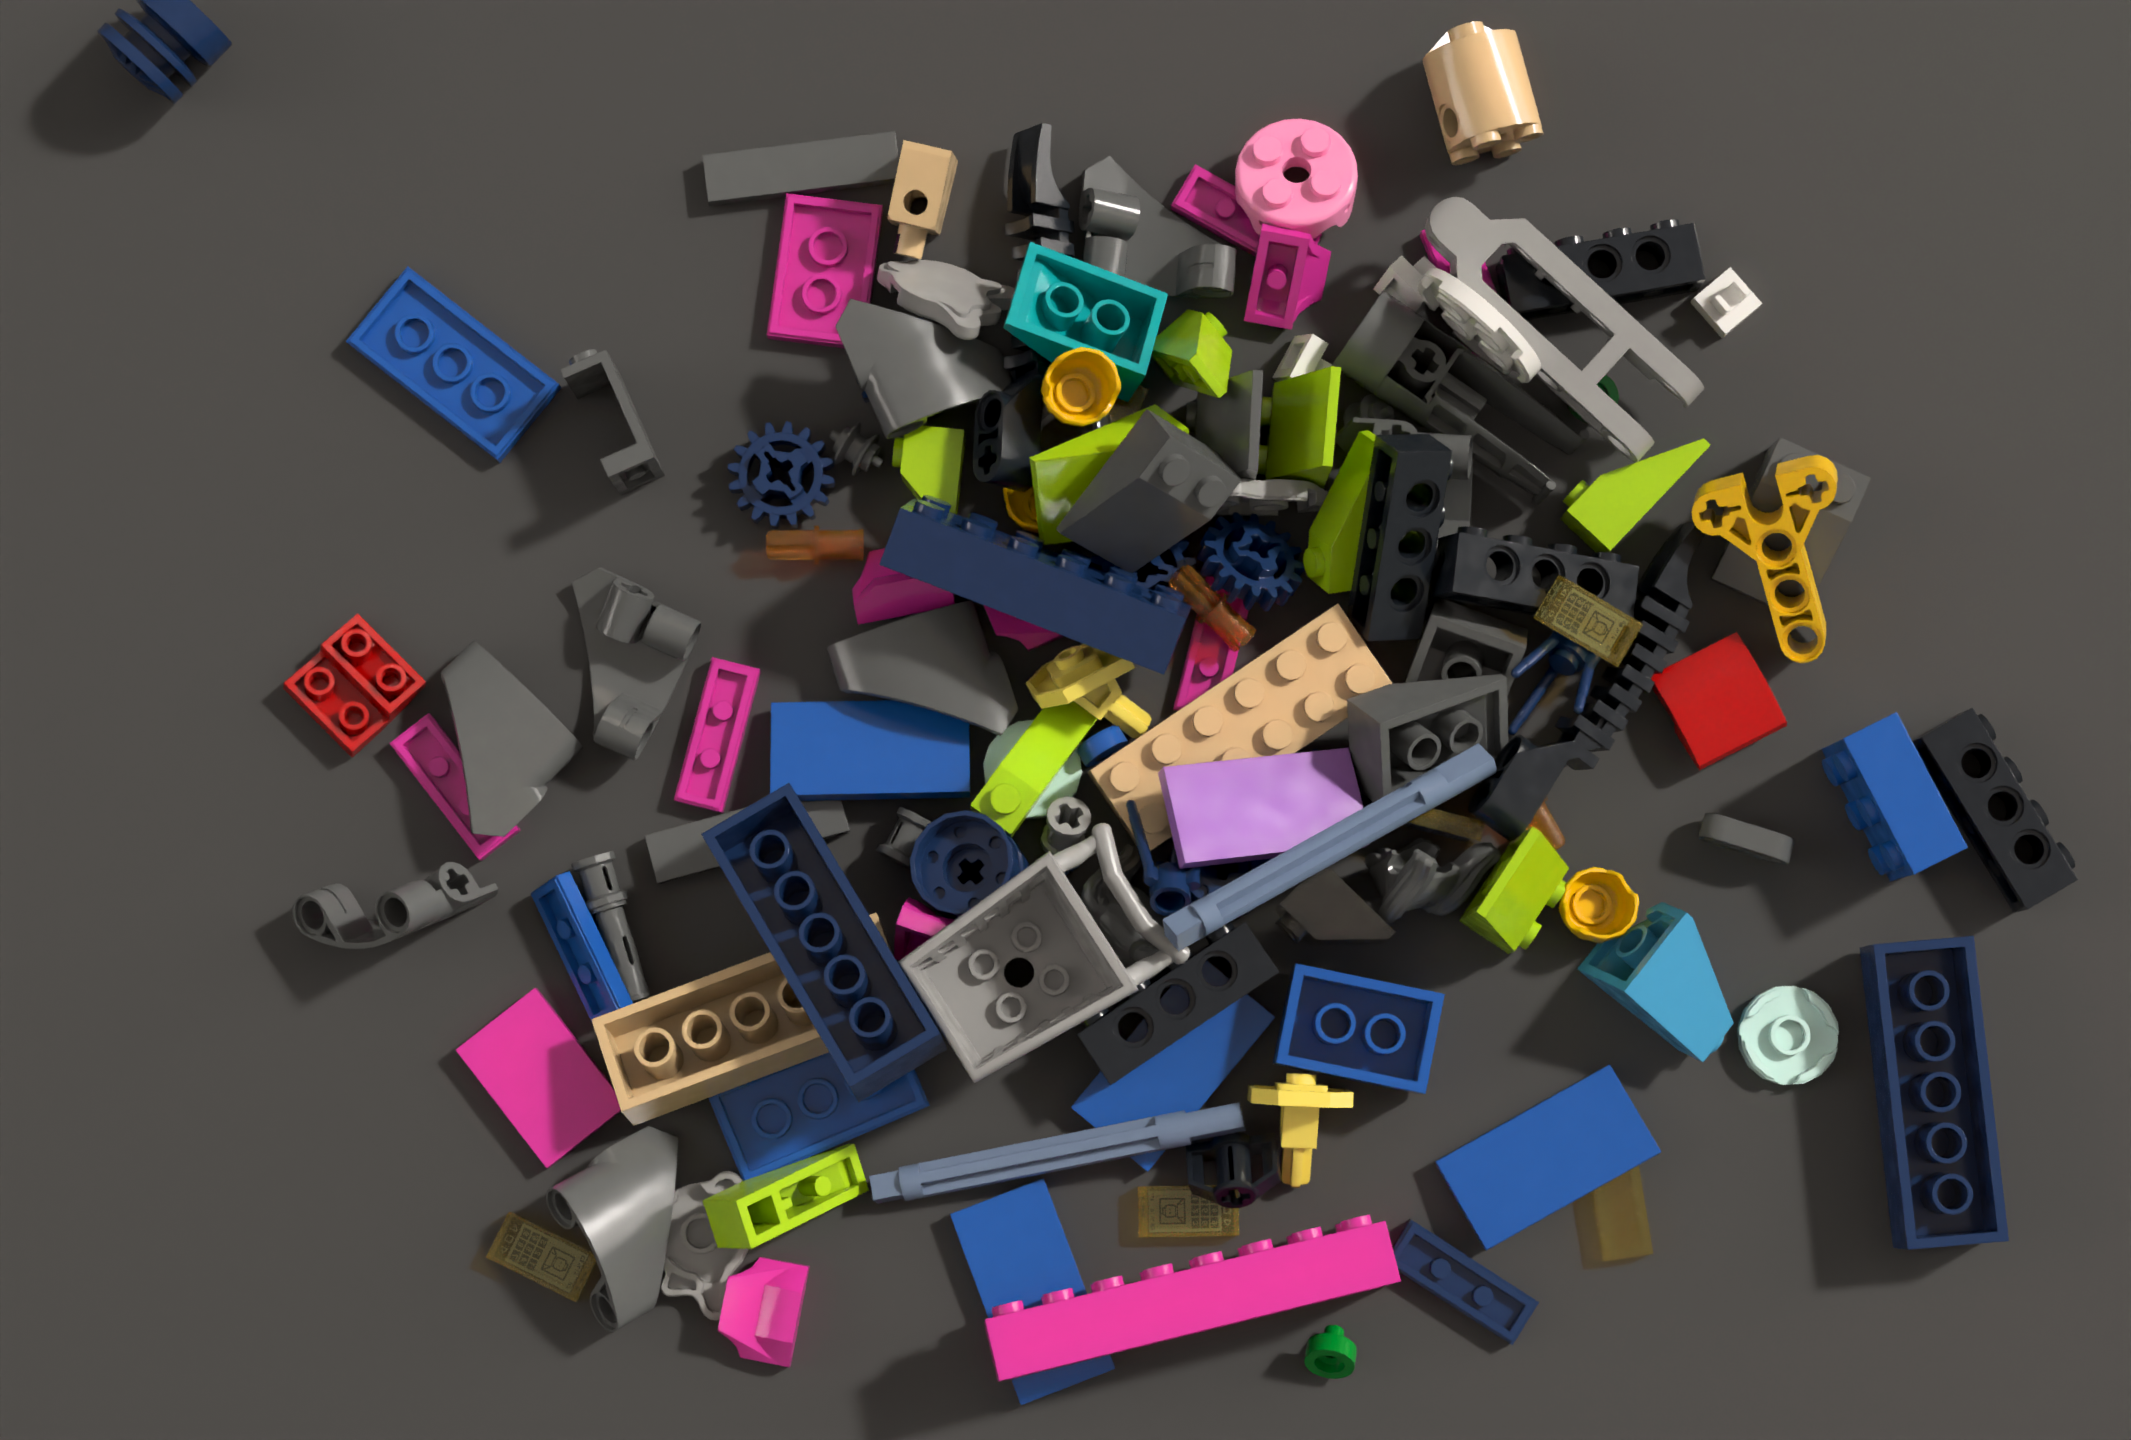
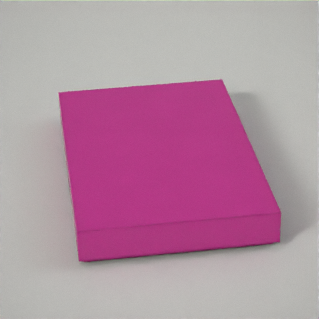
[767,193,883,348]
[456,988,621,1168]

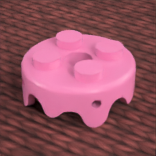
[1235,119,1358,239]

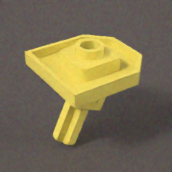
[1025,644,1152,739]
[1247,1073,1354,1188]

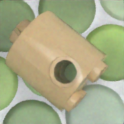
[1422,21,1544,165]

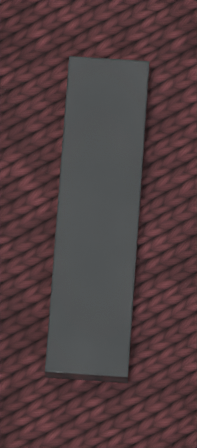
[702,131,899,206]
[645,800,850,884]

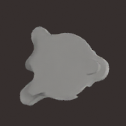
[877,260,1015,340]
[1214,478,1328,516]
[660,1171,749,1320]

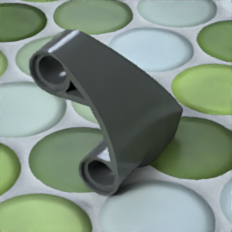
[1078,155,1237,298]

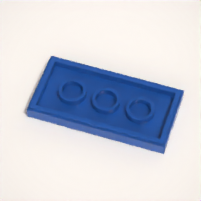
[346,266,561,463]
[770,700,970,801]
[1071,961,1275,1172]
[709,1052,930,1181]
[1435,1064,1661,1251]
[950,1178,1115,1405]

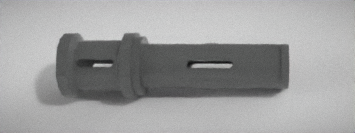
[571,851,651,1002]

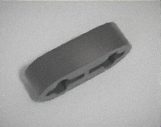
[1698,813,1795,865]

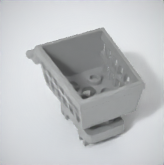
[898,823,1190,1083]

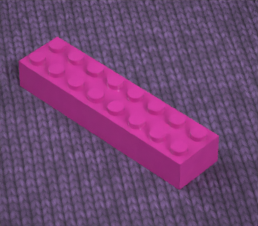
[984,1214,1401,1382]

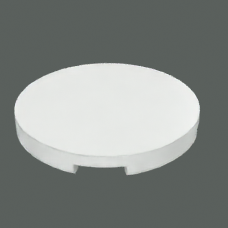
[1417,268,1541,383]

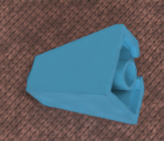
[1578,902,1734,1062]

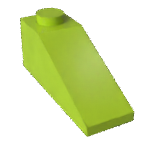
[1151,309,1232,398]
[1303,430,1376,594]
[1560,438,1710,552]
[970,701,1097,838]
[702,1144,869,1249]

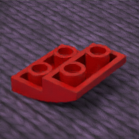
[283,613,426,758]
[1651,632,1787,770]

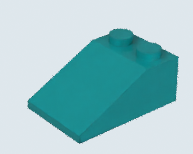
[1003,242,1168,402]

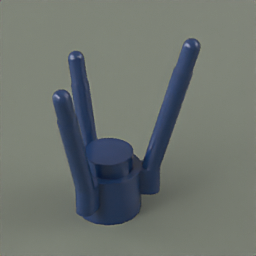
[1508,628,1602,735]
[1126,800,1202,916]

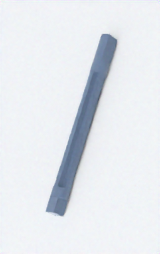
[1163,743,1497,951]
[869,1102,1246,1204]

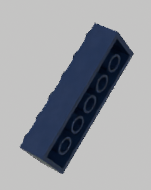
[879,495,1192,675]
[701,783,947,1102]
[1860,936,2009,1250]

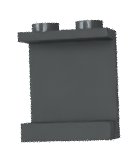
[560,349,665,495]

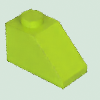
[892,425,966,515]

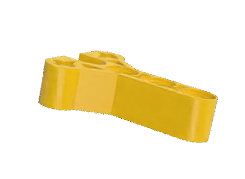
[1692,455,1838,663]

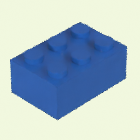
[1821,712,1968,882]
[1272,963,1445,1094]

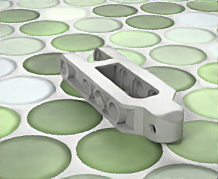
[1425,197,1704,462]

